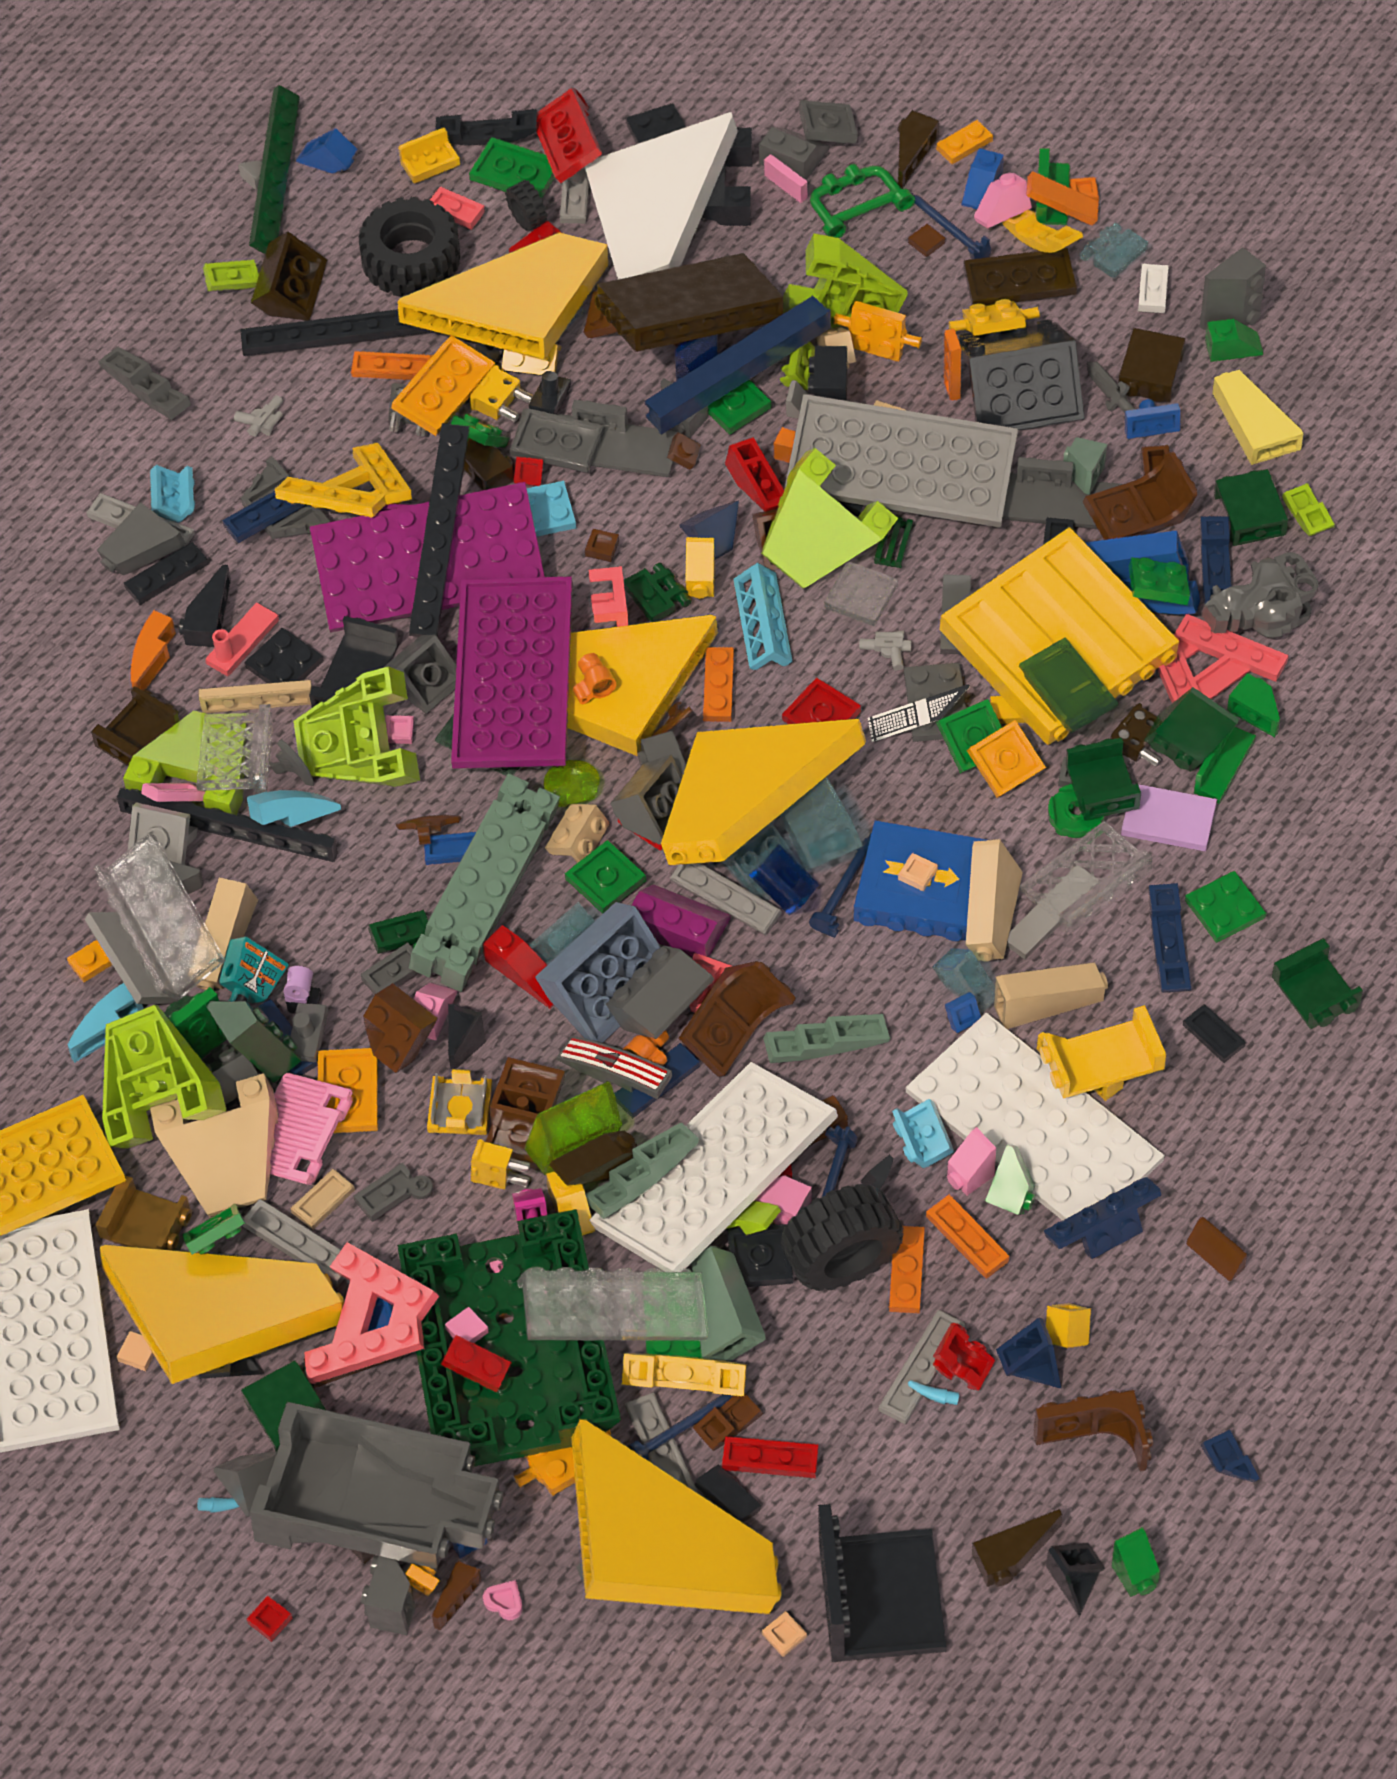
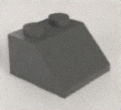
[759,127,829,180]
[383,635,456,713]

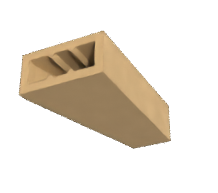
[966,839,1023,961]
[189,877,258,990]
[994,963,1108,1029]

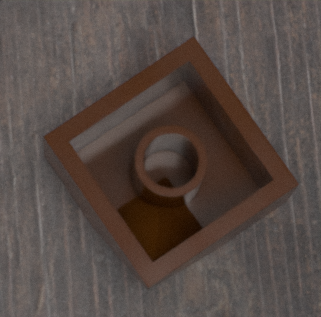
[363,983,438,1073]

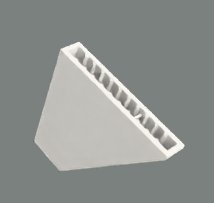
[585,112,738,279]

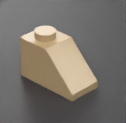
[816,327,856,369]

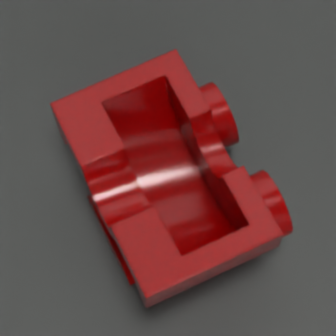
[933,1323,995,1391]

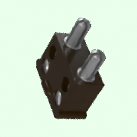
[1110,703,1161,766]

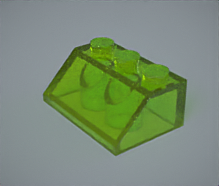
[524,1081,622,1175]

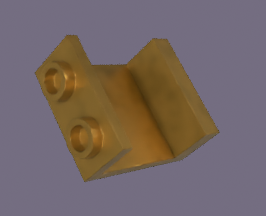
[96,1175,192,1251]

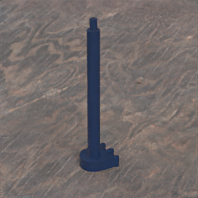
[911,192,991,259]
[809,833,871,938]
[822,1126,858,1197]
[627,1394,734,1461]

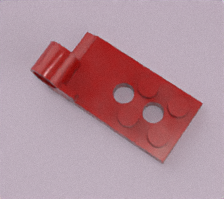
[537,88,602,183]

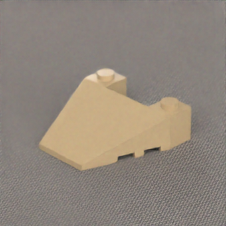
[150,1073,279,1217]

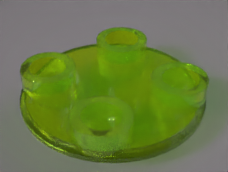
[543,760,600,807]

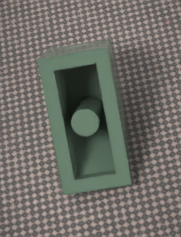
[1063,437,1107,495]

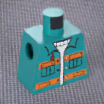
[219,937,289,1003]

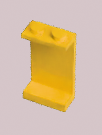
[1040,1005,1166,1099]

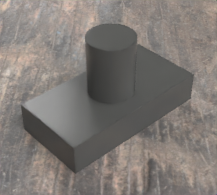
[290,1003,329,1063]

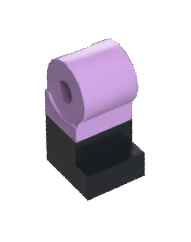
[284,966,321,1013]

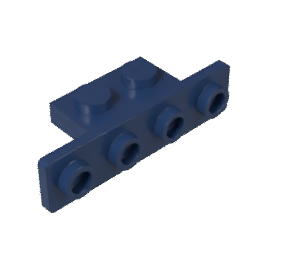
[1044,1177,1162,1259]

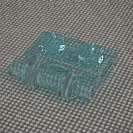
[1079,222,1148,279]

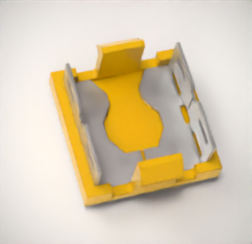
[427,1069,492,1135]

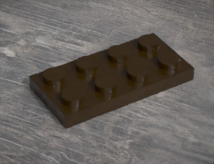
[963,247,1077,306]

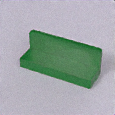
[1036,148,1070,225]
[1194,713,1256,804]

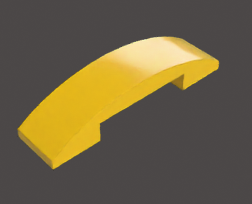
[1001,210,1083,253]
[622,1353,747,1396]

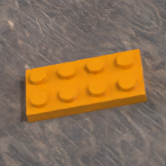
[391,335,495,436]

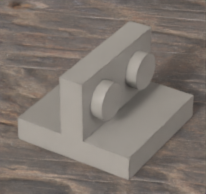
[127,802,198,865]

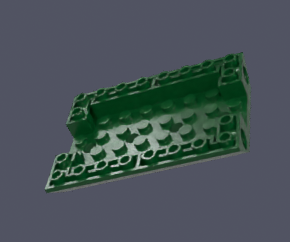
[397,1209,621,1467]

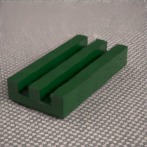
[874,517,913,568]

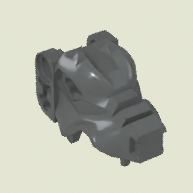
[1202,552,1318,638]

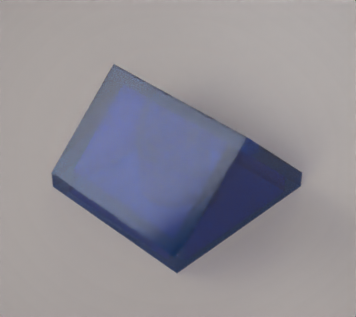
[749,844,820,915]

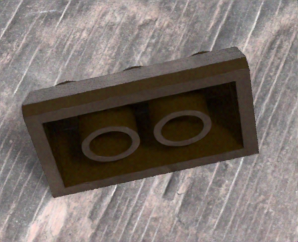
[251,231,328,321]

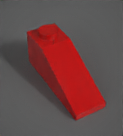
[725,437,784,512]
[483,925,554,1009]

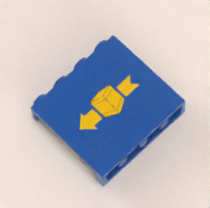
[854,821,987,941]

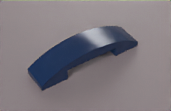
[1200,516,1232,605]
[1148,883,1191,993]

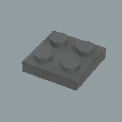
[798,100,858,144]

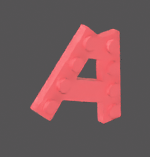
[1157,614,1288,703]
[304,1242,439,1384]

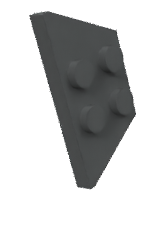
[241,456,330,539]

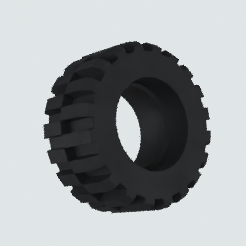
[359,197,461,297]
[781,1184,903,1291]

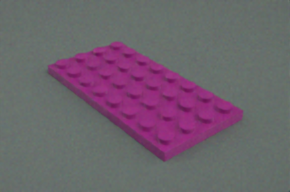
[309,482,545,633]
[451,576,573,769]

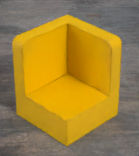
[1046,1303,1091,1348]

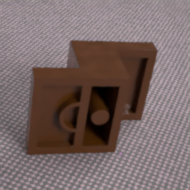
[486,1057,565,1170]

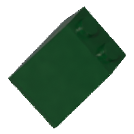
[1144,687,1240,772]

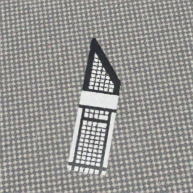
[868,684,970,742]

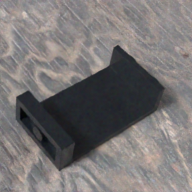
[309,616,399,708]

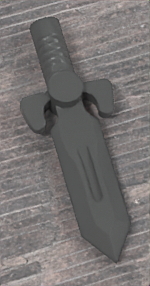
[1087,362,1136,413]

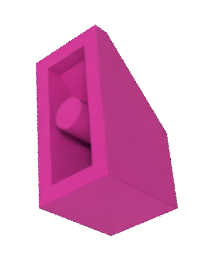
[512,1188,547,1231]

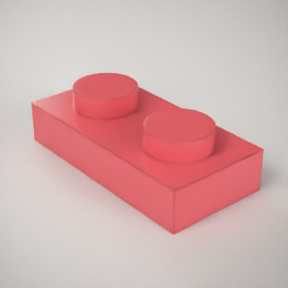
[430,187,485,230]

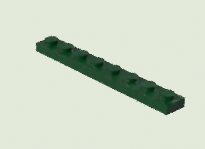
[249,85,300,254]

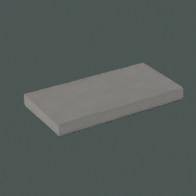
[85,912,186,1004]

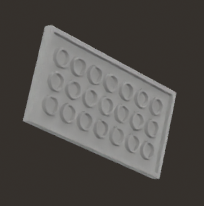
[785,394,1018,528]

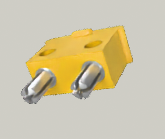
[470,365,533,422]
[471,1139,530,1189]

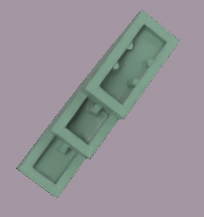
[763,1014,890,1063]
[585,1122,699,1219]

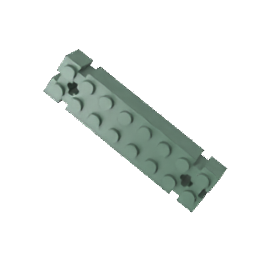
[409,773,560,992]

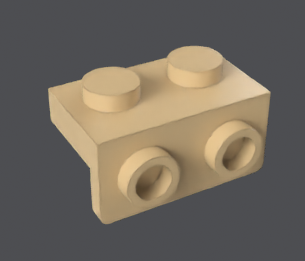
[545,804,610,863]

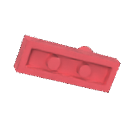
[205,602,279,677]

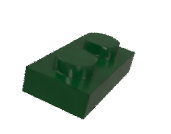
[368,910,428,954]

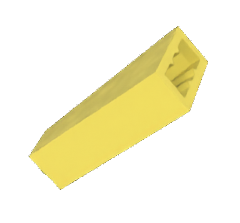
[1213,370,1303,465]

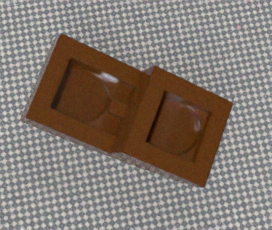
[693,1393,764,1451]

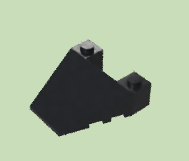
[700,127,752,226]

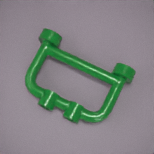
[810,164,915,238]

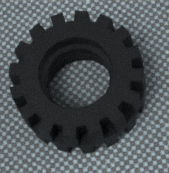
[505,180,547,231]

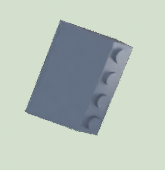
[535,902,661,1043]

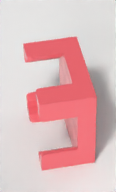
[589,566,628,627]

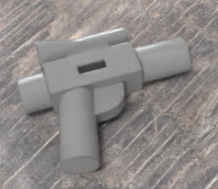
[234,395,283,437]
[859,630,911,671]

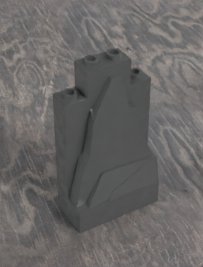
[250,1402,504,1569]

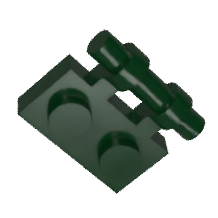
[623,562,692,622]

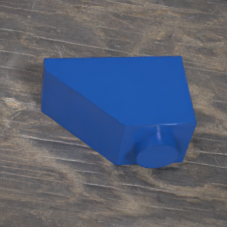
[296,128,357,174]
[962,148,1004,209]

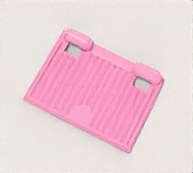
[270,1072,353,1185]

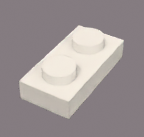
[1138,264,1168,313]

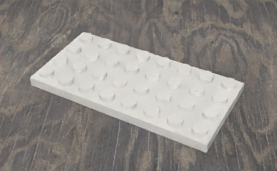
[906,1013,1165,1221]
[589,1062,838,1278]
[0,1209,120,1453]

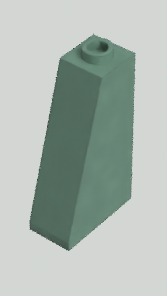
[691,1246,766,1362]

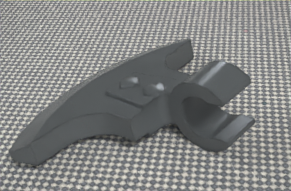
[269,739,314,786]

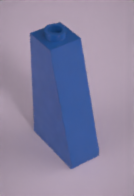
[1085,530,1189,582]

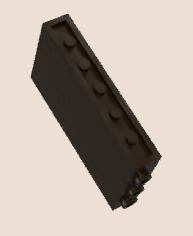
[595,253,783,352]

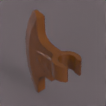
[651,702,693,737]
[396,814,462,845]

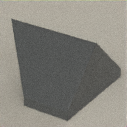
[213,1451,278,1517]

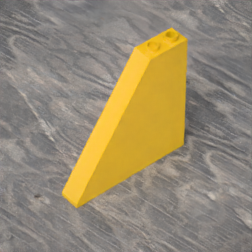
[398,233,608,360]
[567,615,718,756]
[661,719,866,865]
[100,1245,344,1384]
[571,1420,782,1614]

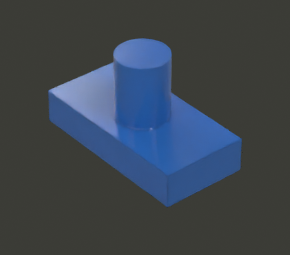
[1125,399,1180,439]

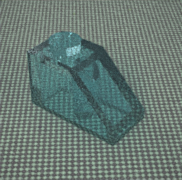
[932,948,995,1014]

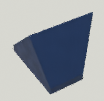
[679,500,739,560]
[996,1318,1062,1389]

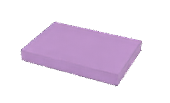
[1121,783,1217,852]

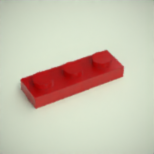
[722,1436,819,1478]

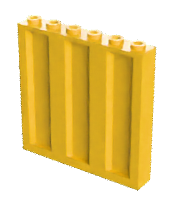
[939,527,1179,745]

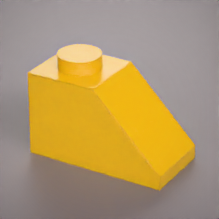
[686,537,715,599]
[546,1171,595,1236]

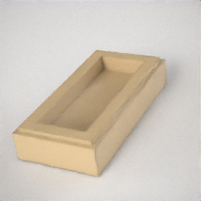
[290,1169,355,1230]

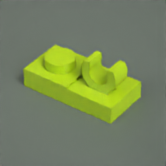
[203,260,259,292]
[780,342,815,390]

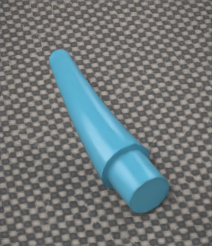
[908,1380,959,1405]
[197,1497,239,1513]

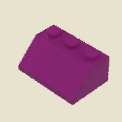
[631,884,731,957]

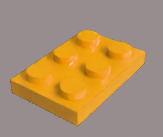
[318,1048,378,1133]

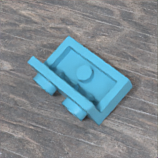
[150,465,195,523]
[892,1099,955,1168]

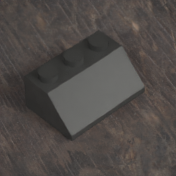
[1200,247,1266,330]
[610,755,683,845]
[605,946,715,1039]

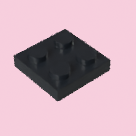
[626,103,686,144]
[244,627,324,684]
[727,1224,793,1287]

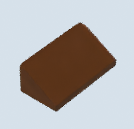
[1186,1217,1247,1281]

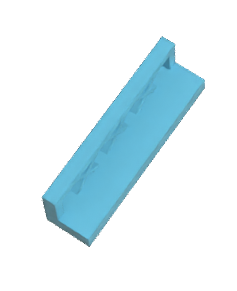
[733,563,793,670]

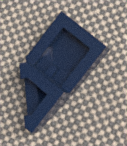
[1201,1430,1260,1482]

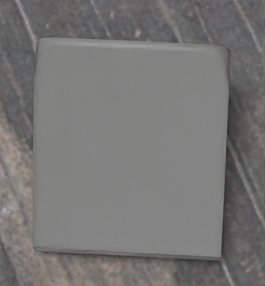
[238,160,262,190]
[786,380,808,418]

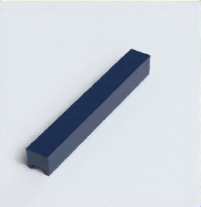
[645,296,831,435]

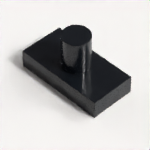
[529,371,571,415]

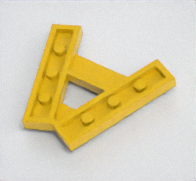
[275,443,412,517]

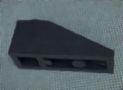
[179,565,231,647]

